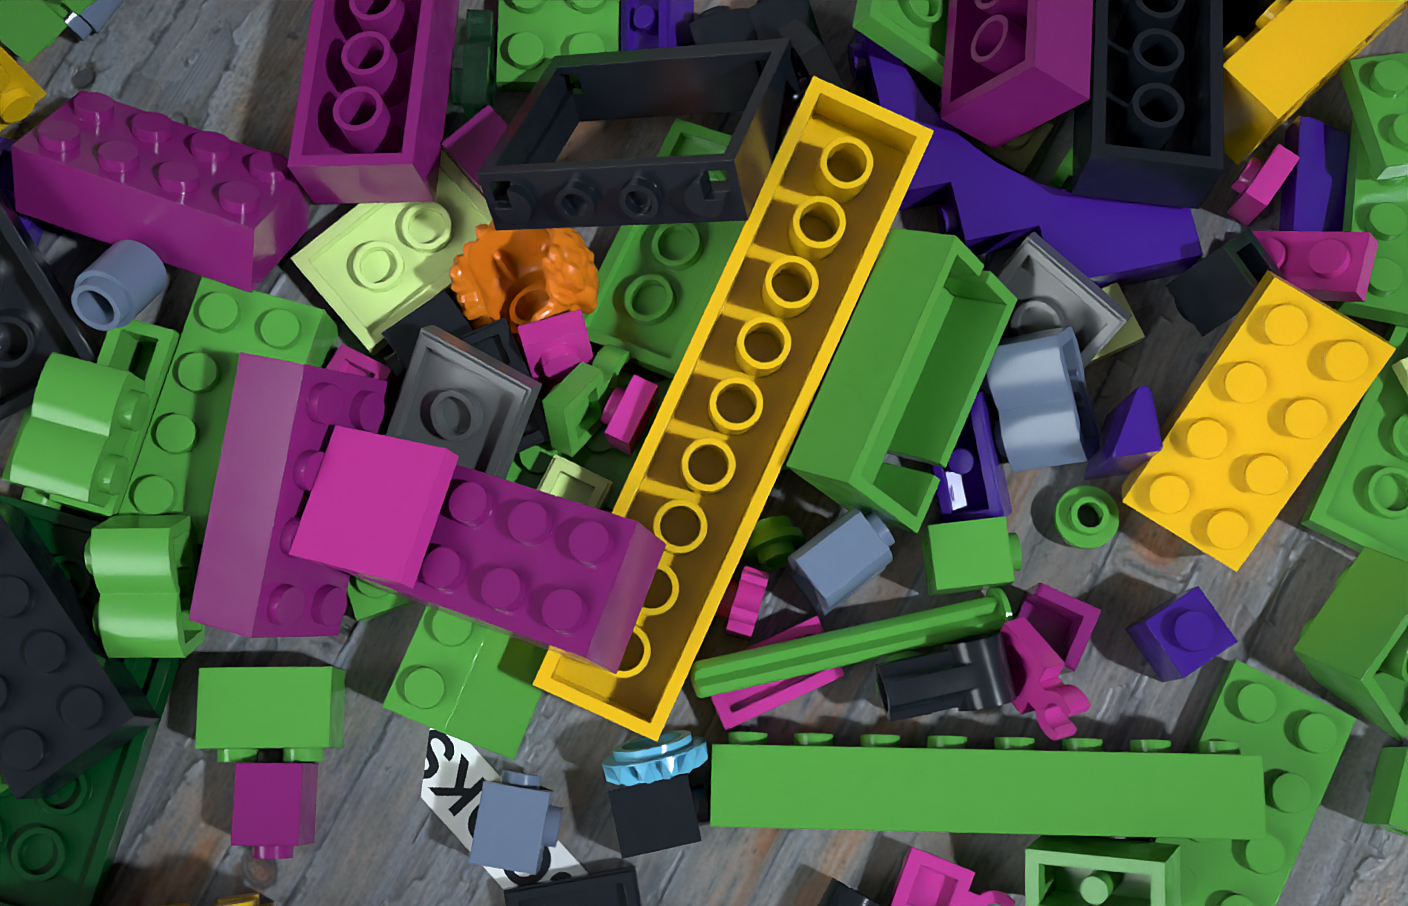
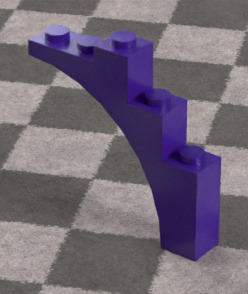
[848,30,1203,289]

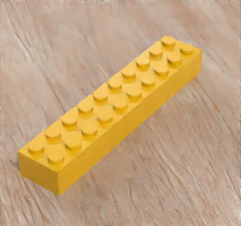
[532,76,934,742]

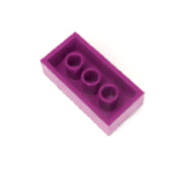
[287,0,460,204]
[940,0,1093,149]
[11,90,310,293]
[188,352,388,638]
[349,464,666,674]

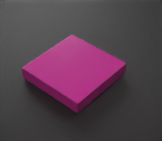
[289,425,459,589]

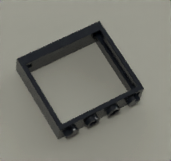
[477,38,802,231]

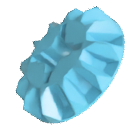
[602,730,708,786]

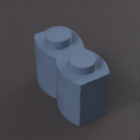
[981,325,1100,472]
[785,508,895,616]

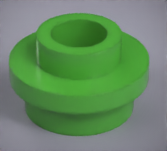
[1053,485,1119,550]
[742,515,806,571]

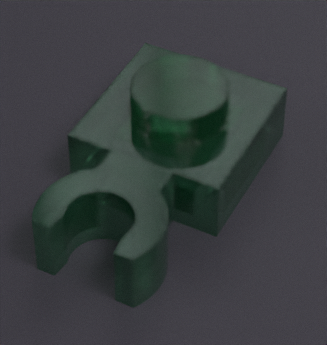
[452,9,497,121]

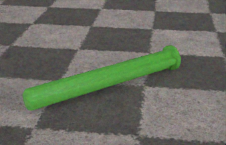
[690,586,1013,698]

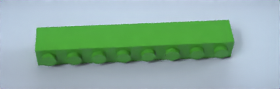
[710,732,1267,840]

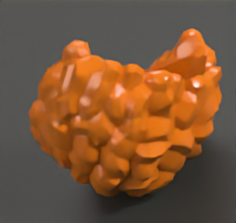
[449,220,599,350]

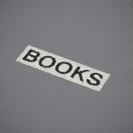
[420,727,588,889]

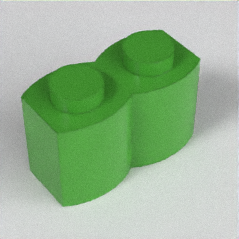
[9,352,149,508]
[84,515,206,658]

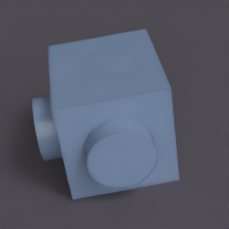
[468,770,563,875]

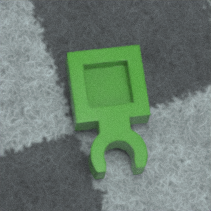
[542,344,633,457]

